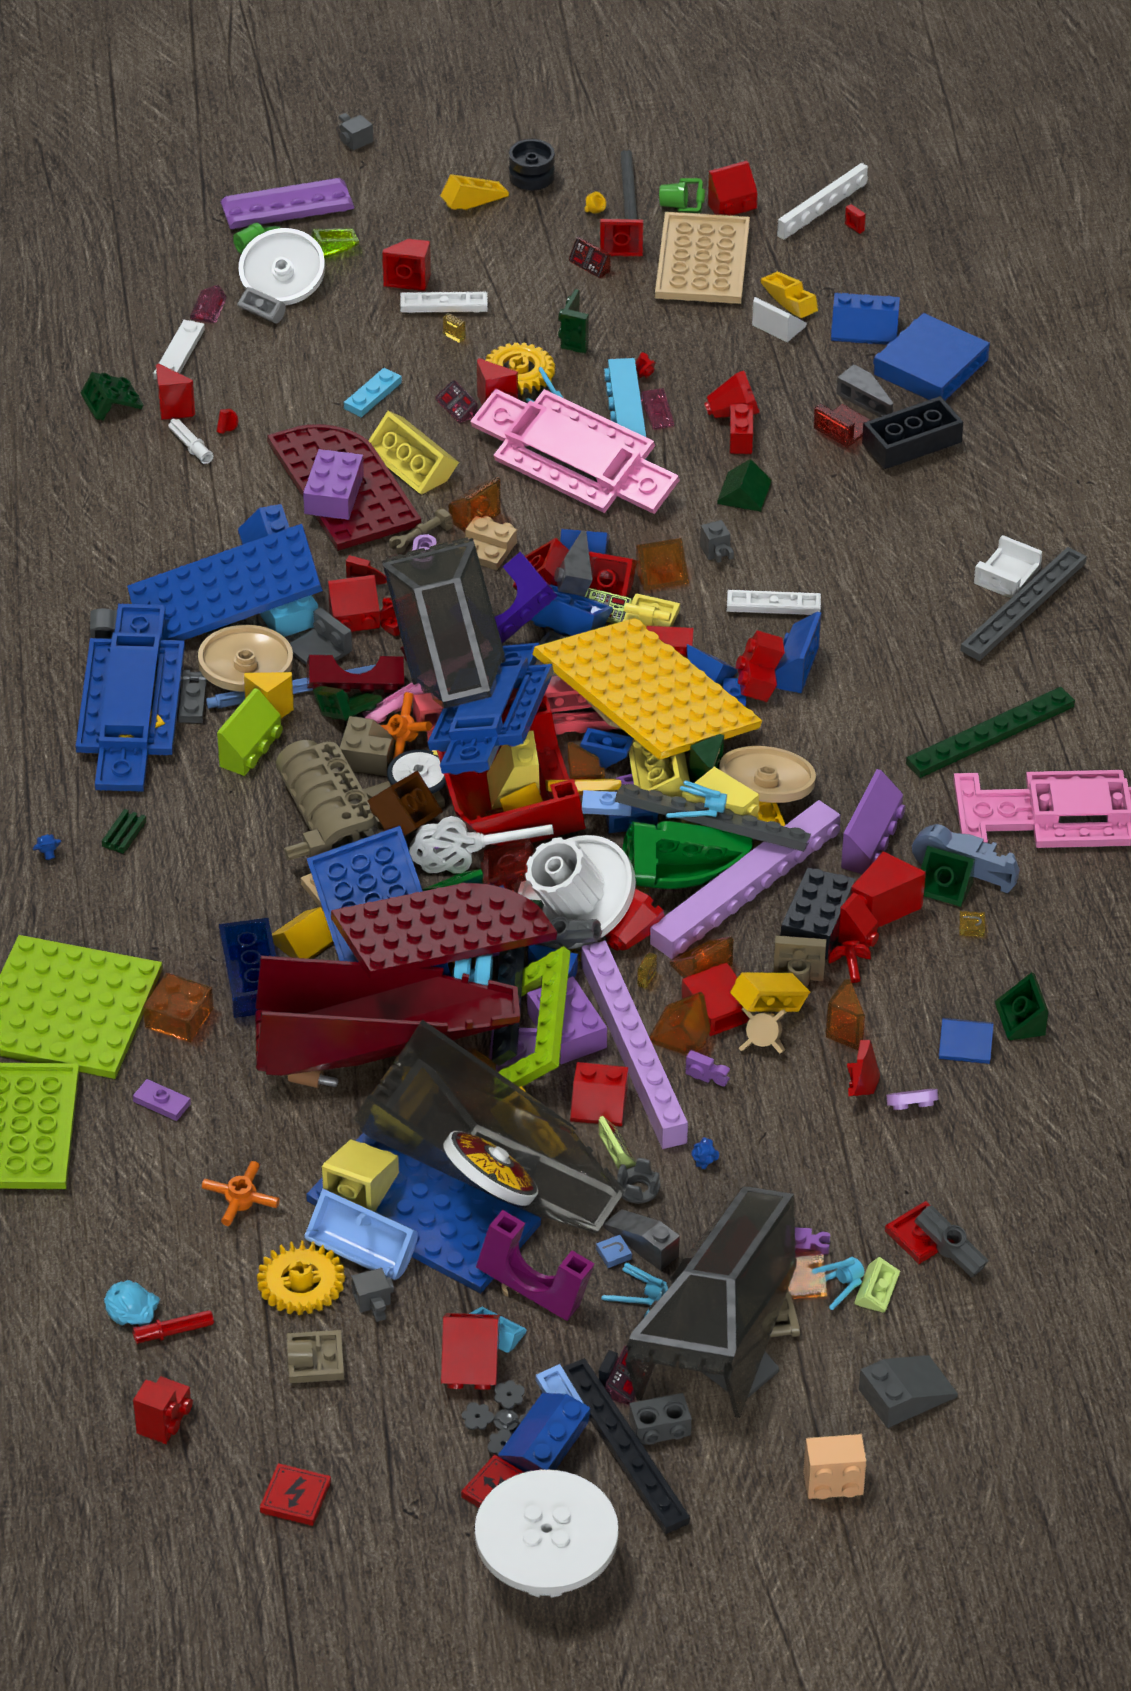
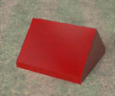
[477,358,518,405]
[156,363,195,420]

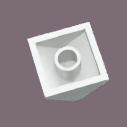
[752,297,807,342]

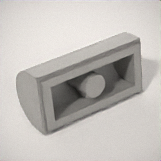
[237,286,286,323]

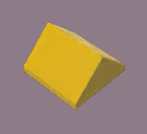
[244,672,294,718]
[268,907,334,959]

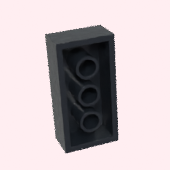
[862,396,964,469]
[780,868,855,960]

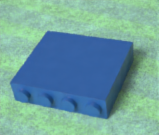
[873,313,990,401]

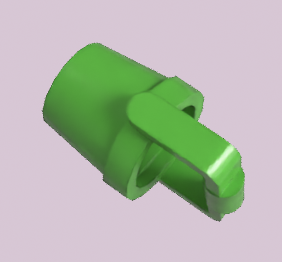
[659,178,705,213]
[233,223,280,254]

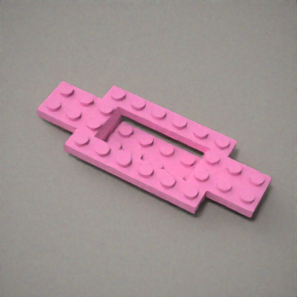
[470,389,680,514]

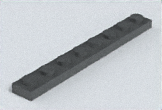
[960,547,1087,661]
[615,784,811,852]

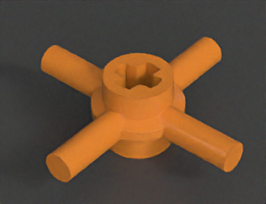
[380,692,432,759]
[202,1161,280,1226]

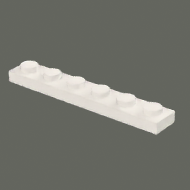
[777,163,868,240]

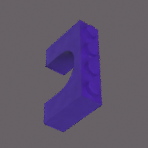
[449,552,558,655]

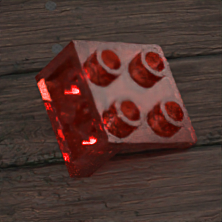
[813,403,870,448]

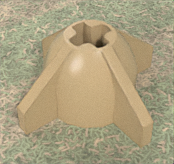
[739,1007,787,1054]

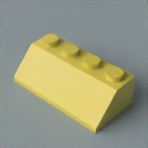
[368,411,459,494]
[629,739,690,797]

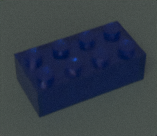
[219,918,276,1018]

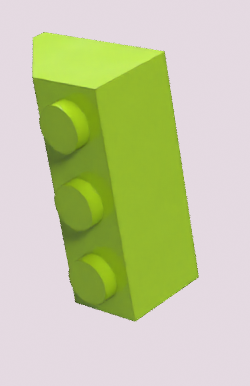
[217,688,283,776]

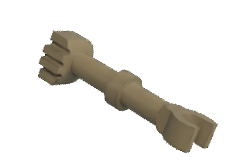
[389,508,453,555]

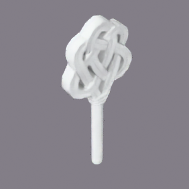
[409,816,554,873]

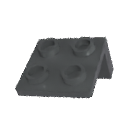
[290,607,352,665]

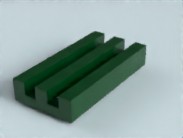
[102,809,147,854]

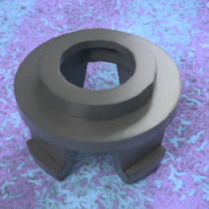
[617,1158,660,1203]

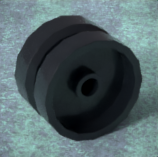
[509,139,555,190]

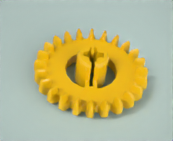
[486,343,555,395]
[257,1240,345,1315]

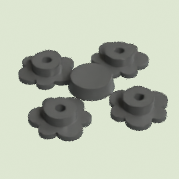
[462,1380,531,1455]

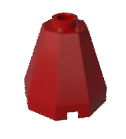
[704,371,760,418]
[605,889,665,951]

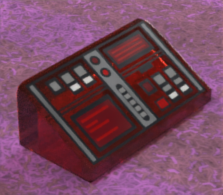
[569,237,611,278]

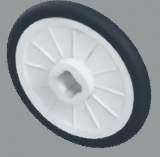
[387,750,446,794]

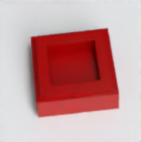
[845,204,866,234]

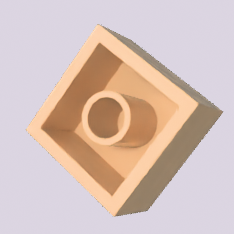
[804,1434,866,1499]

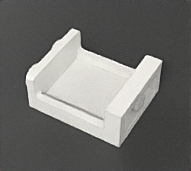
[974,536,1042,598]

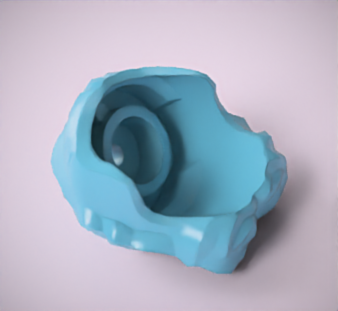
[104,1280,160,1326]

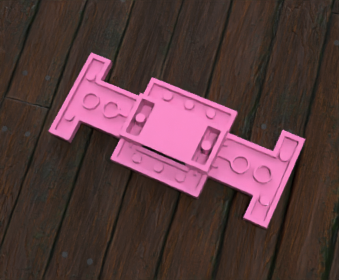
[953,770,1131,848]

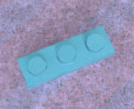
[344,368,402,417]

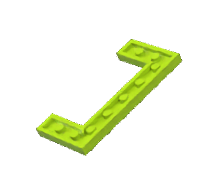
[495,946,571,1098]

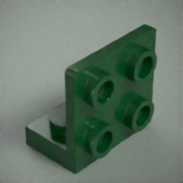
[558,289,589,354]
[80,372,144,421]
[313,686,383,721]

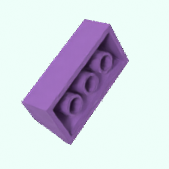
[841,769,905,874]

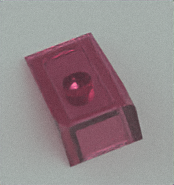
[641,388,674,430]

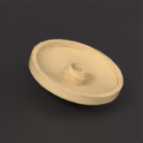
[198,625,293,692]
[719,746,816,803]

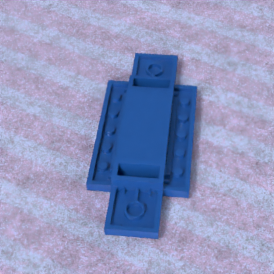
[75,604,185,792]
[428,643,554,775]

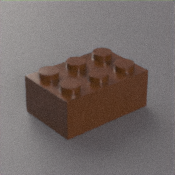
[367,770,443,836]

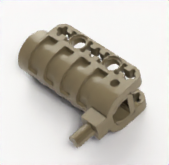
[276,740,375,861]

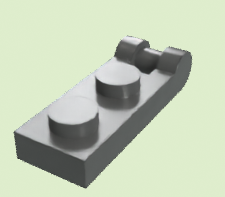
[178,669,207,723]

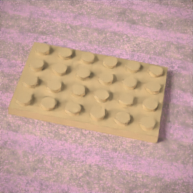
[655,212,750,304]

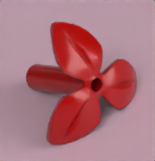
[828,940,871,983]

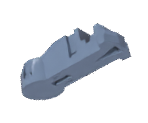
[912,824,1020,893]

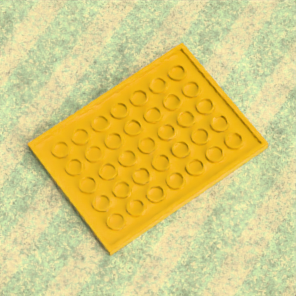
[532,618,762,760]

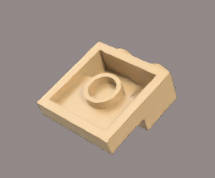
[455,516,517,570]

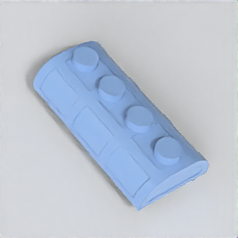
[304,1189,418,1280]

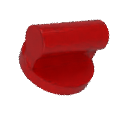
[635,352,656,378]
[216,409,238,433]

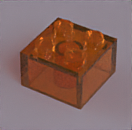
[143,972,214,1043]

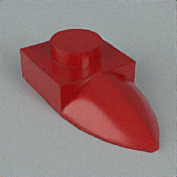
[346,555,389,585]

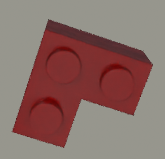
[736,630,785,702]
[133,1376,193,1444]

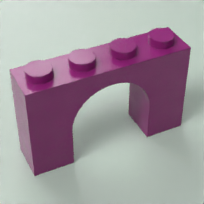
[476,1210,595,1321]

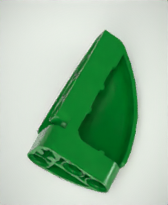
[622,821,752,889]

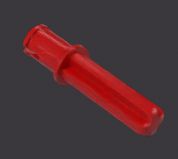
[132,1310,214,1345]

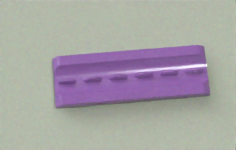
[221,178,354,229]

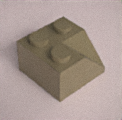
[340,716,396,776]

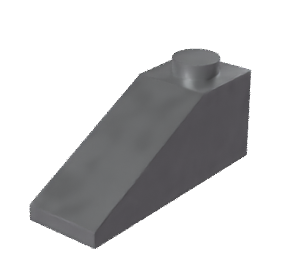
[837,365,893,417]
[554,531,592,596]
[603,1209,680,1271]

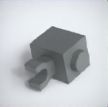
[339,113,373,151]
[700,520,734,563]
[351,1268,394,1322]

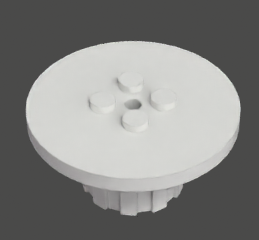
[518,835,636,949]
[475,1470,618,1598]

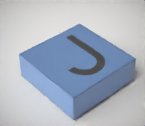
[596,1235,632,1268]

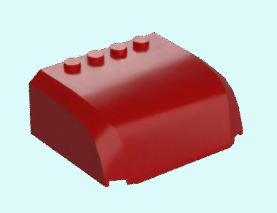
[436,695,586,847]

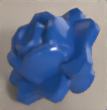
[33,834,61,860]
[691,1137,719,1169]

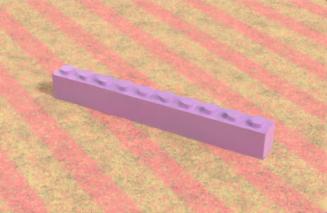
[650,800,841,959]
[581,940,688,1149]

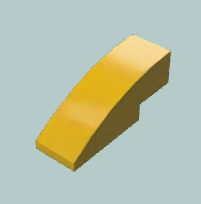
[760,271,818,318]

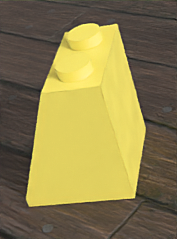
[487,731,540,811]
[681,767,759,827]
[322,1139,399,1212]

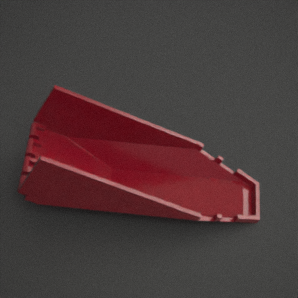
[255,956,520,1076]

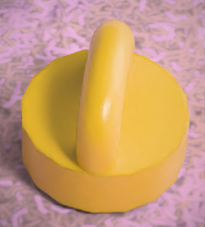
[584,191,606,214]

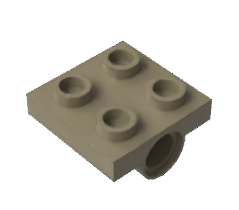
[773,936,826,987]
[287,1330,344,1383]

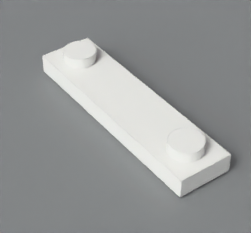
[401,292,487,313]
[153,320,205,380]
[727,590,821,615]

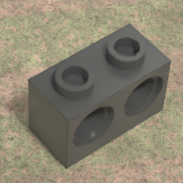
[629,1393,692,1445]

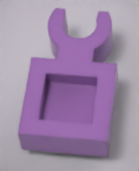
[686,1050,730,1086]
[783,1226,830,1256]

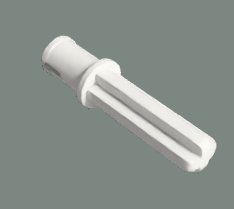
[168,419,213,464]

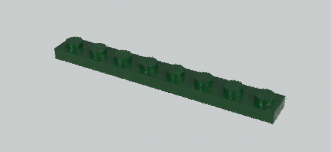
[906,686,1075,778]

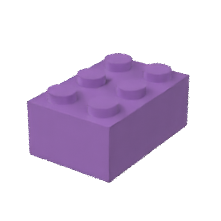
[303,449,364,520]
[527,976,607,1064]

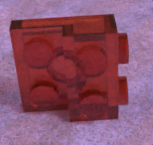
[481,838,534,891]

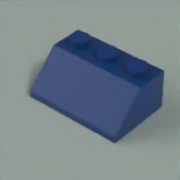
[831,293,900,345]
[238,504,290,545]
[531,584,613,636]
[775,612,821,694]
[498,1393,590,1472]

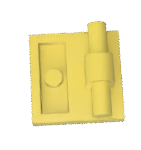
[623,594,680,627]

